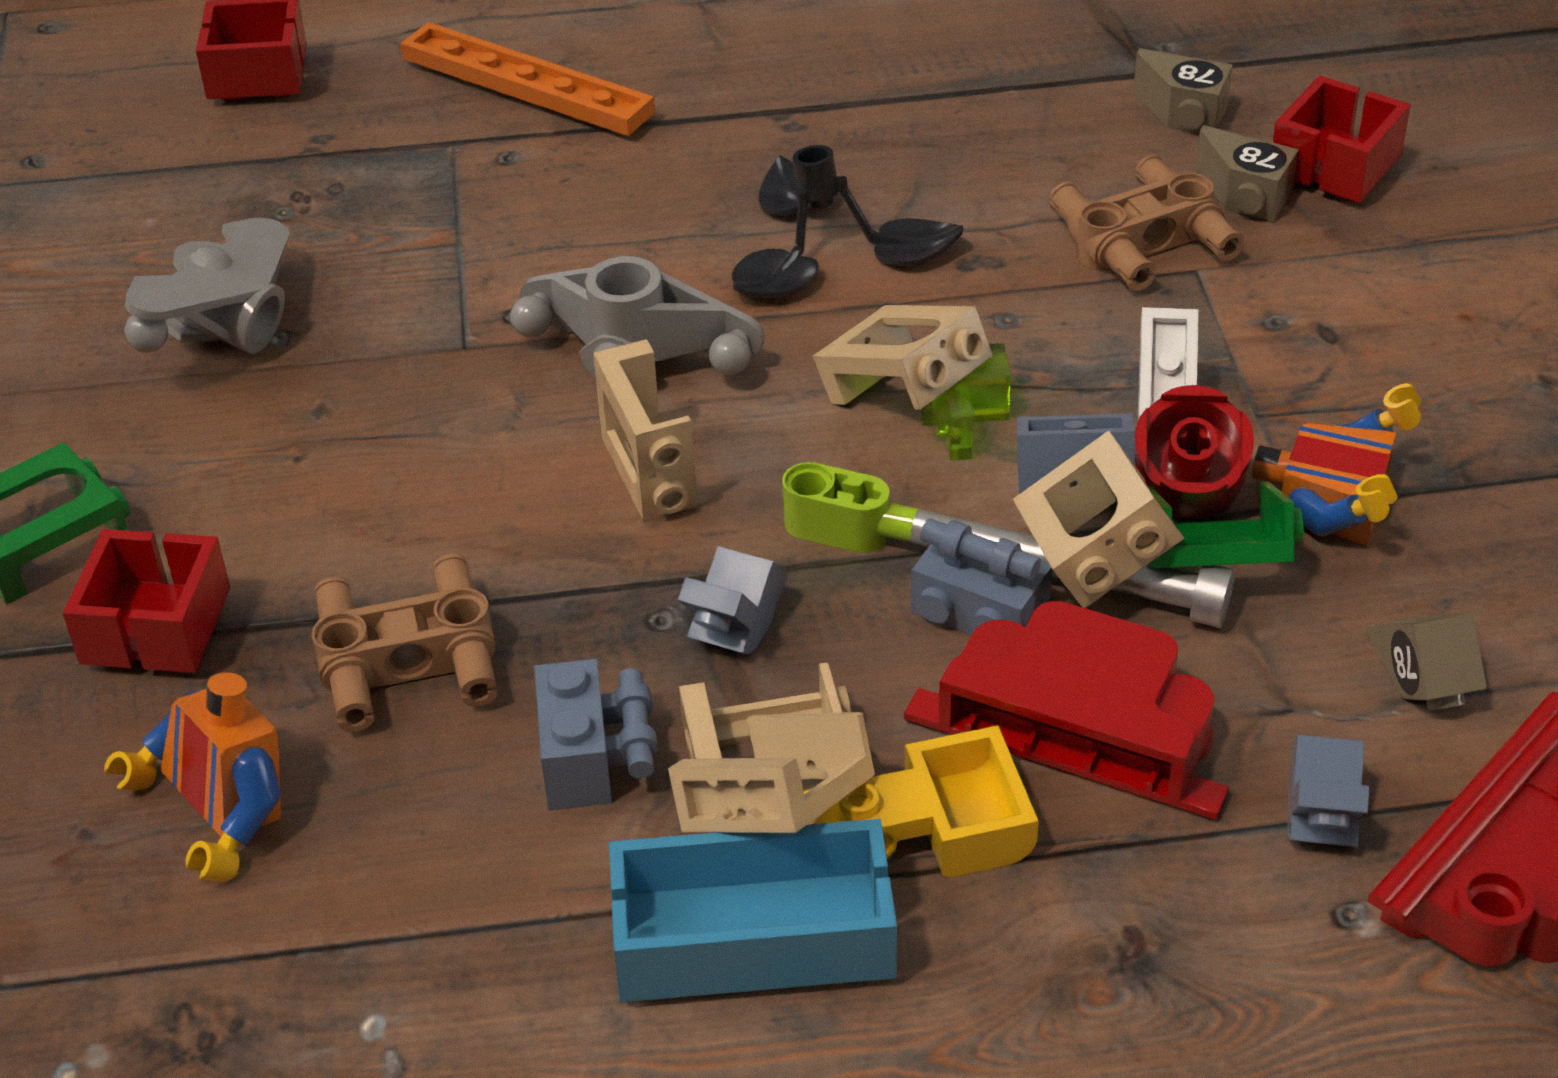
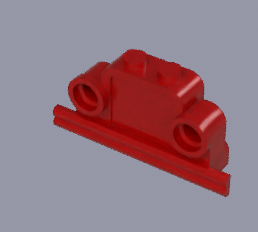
[904,601,1229,820]
[1367,692,1558,966]

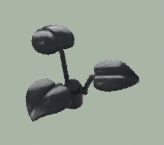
[732,145,964,299]

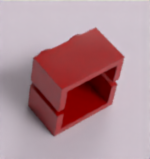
[196,0,307,101]
[1272,75,1411,203]
[63,529,231,673]

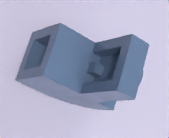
[678,546,788,654]
[1287,735,1369,847]

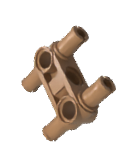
[1049,154,1244,291]
[311,553,498,732]

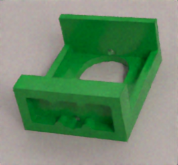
[0,442,130,605]
[1146,481,1304,569]

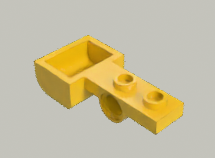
[803,726,1039,878]

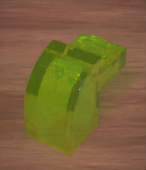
[921,343,1011,461]

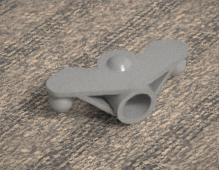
[124,217,289,354]
[510,256,765,378]

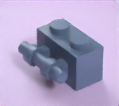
[1017,413,1135,505]
[911,518,1053,635]
[534,659,658,811]

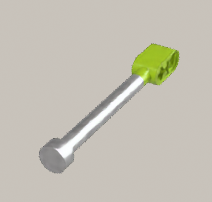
[782,462,1235,628]

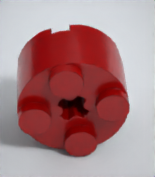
[1135,385,1254,519]

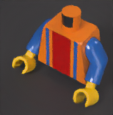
[1252,383,1421,546]
[104,672,281,883]

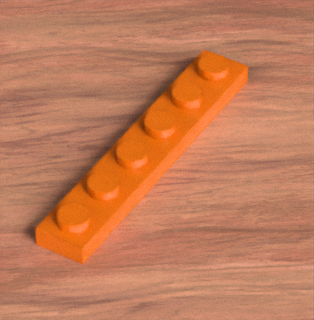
[400,22,655,136]

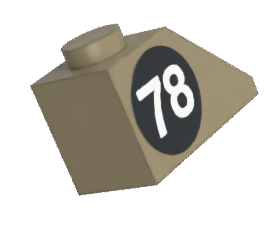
[1133,48,1233,133]
[1196,125,1299,223]
[1366,614,1487,710]

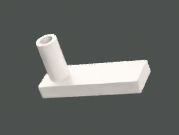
[1138,307,1199,455]

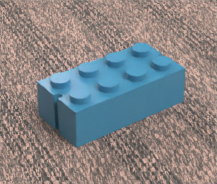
[609,818,897,1002]

